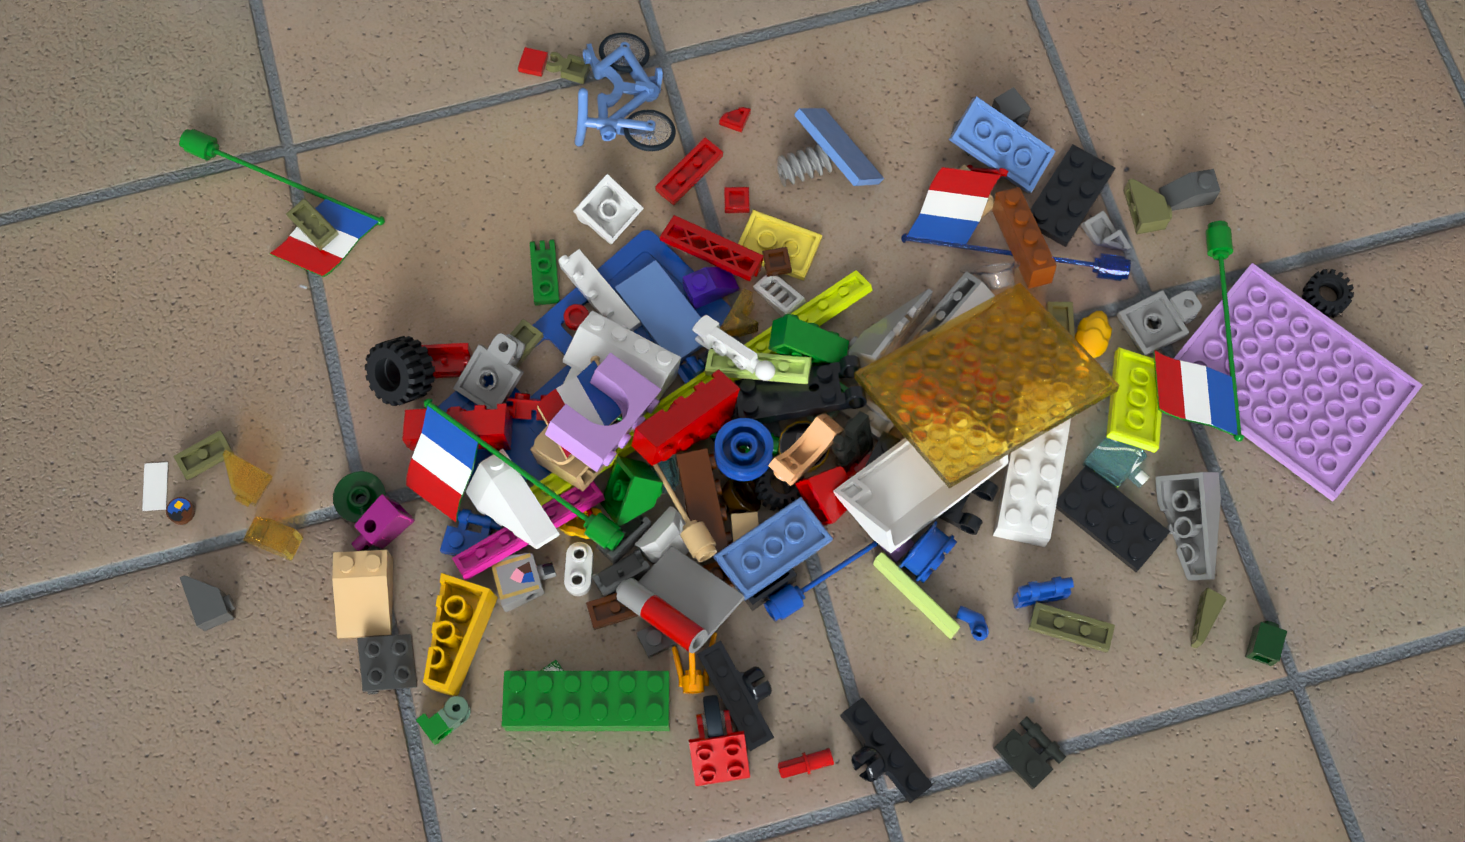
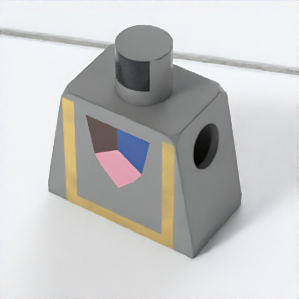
[491,553,556,612]

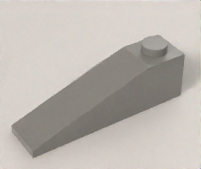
[848,289,933,376]

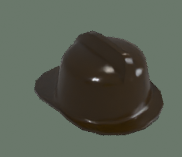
[722,478,761,514]

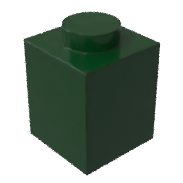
[1245,621,1287,666]

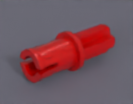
[778,748,834,778]

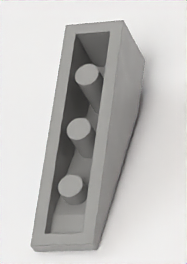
[900,271,996,362]

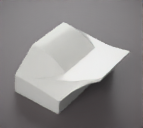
[635,506,689,563]

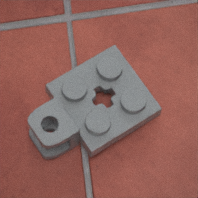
[1117,290,1202,356]
[453,333,525,409]

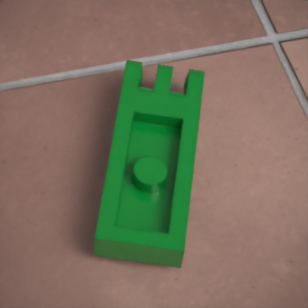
[530,239,560,306]

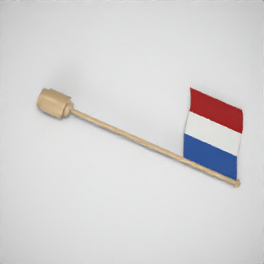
[537,356,717,562]

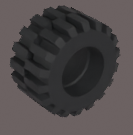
[365,336,435,406]

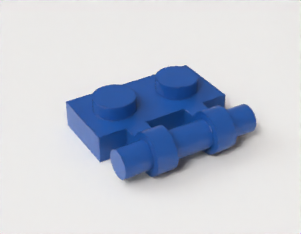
[440,508,503,556]
[1012,576,1074,609]

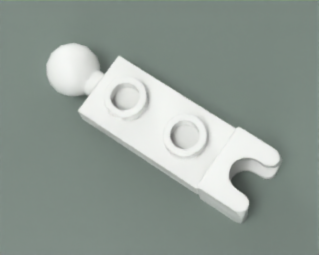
[692,315,775,381]

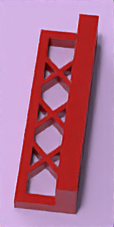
[660,215,764,281]

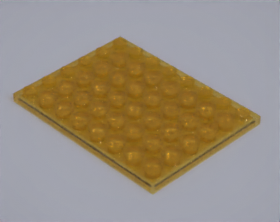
[854,283,1119,488]

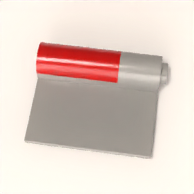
[616,546,745,653]

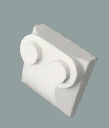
[573,174,644,245]

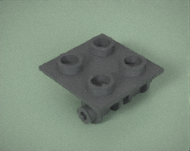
[357,634,417,695]

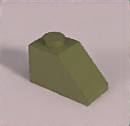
[1123,179,1172,235]

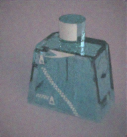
[1082,437,1150,489]

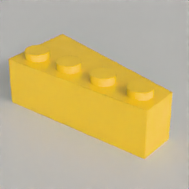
[423,573,498,697]

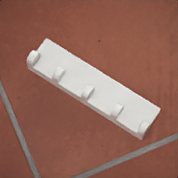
[559,249,641,332]

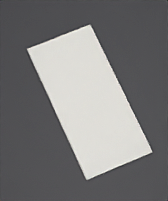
[142,462,168,511]

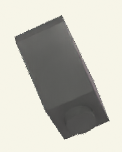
[1159,169,1220,211]
[180,575,236,631]

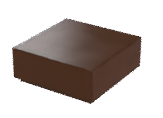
[762,247,792,277]

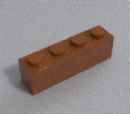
[992,187,1057,289]

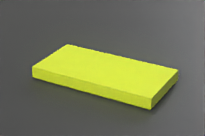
[1106,347,1162,452]

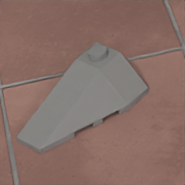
[1155,472,1221,581]

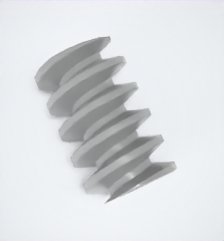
[777,144,832,187]

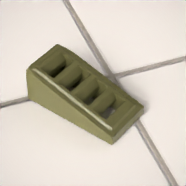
[1191,588,1226,649]

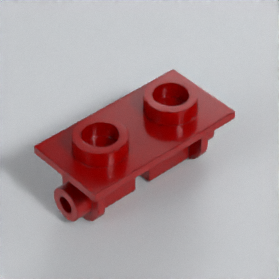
[507,393,547,421]

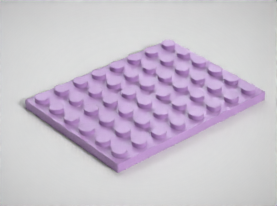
[1174,263,1423,502]

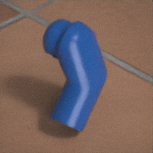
[956,606,989,641]

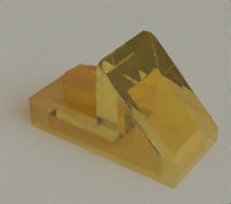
[720,288,759,337]

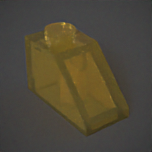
[223,450,273,507]
[243,517,303,561]

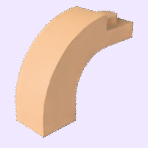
[768,413,844,486]

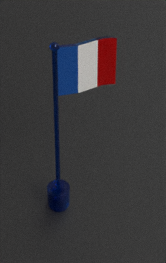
[901,167,1131,281]

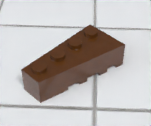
[675,448,733,557]

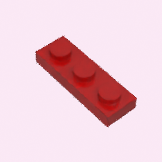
[655,137,723,206]

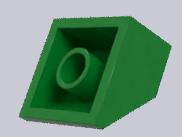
[600,456,663,526]

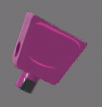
[351,494,415,551]

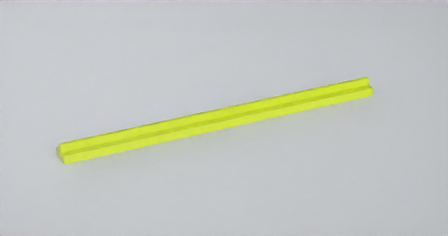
[530,270,873,506]

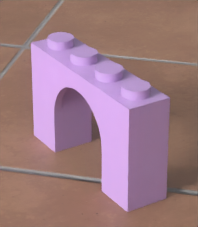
[545,353,662,472]

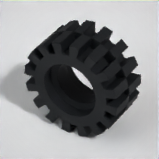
[1302,269,1354,318]
[755,467,805,511]

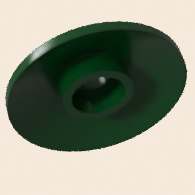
[333,471,386,523]

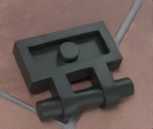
[832,411,874,472]
[993,716,1066,790]

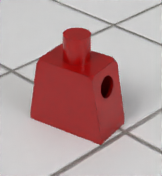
[795,466,857,526]

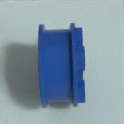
[714,418,774,481]
[898,521,957,583]

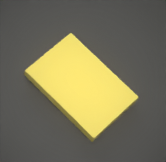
[738,210,822,281]

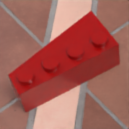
[631,369,740,466]
[402,403,513,452]

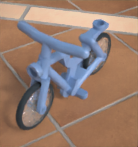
[574,32,676,152]

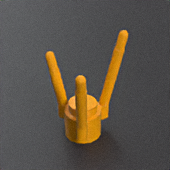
[672,632,717,694]

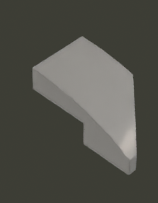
[1081,211,1131,251]

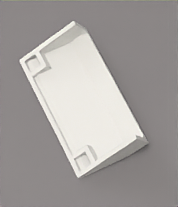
[833,408,1009,553]

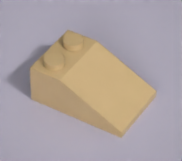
[332,550,393,639]

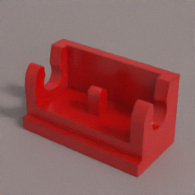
[421,343,472,379]

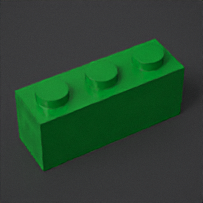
[768,314,849,367]

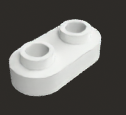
[564,542,594,596]

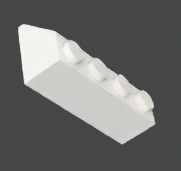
[563,311,681,400]

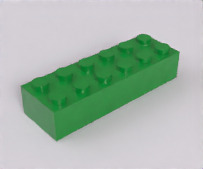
[502,671,670,731]

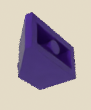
[682,267,740,309]

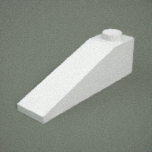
[465,449,560,549]

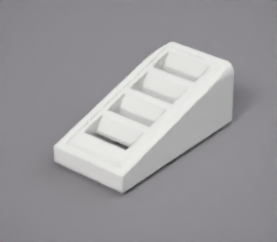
[753,275,806,317]

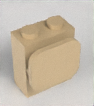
[530,426,617,492]

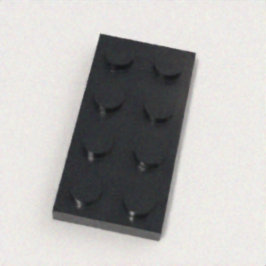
[1030,144,1115,247]
[1056,465,1171,573]

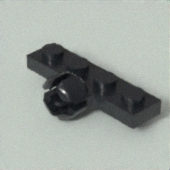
[697,641,774,751]
[840,697,933,803]

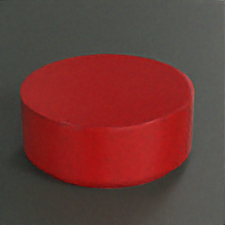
[564,304,589,331]

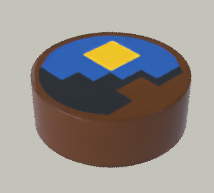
[166,497,195,525]

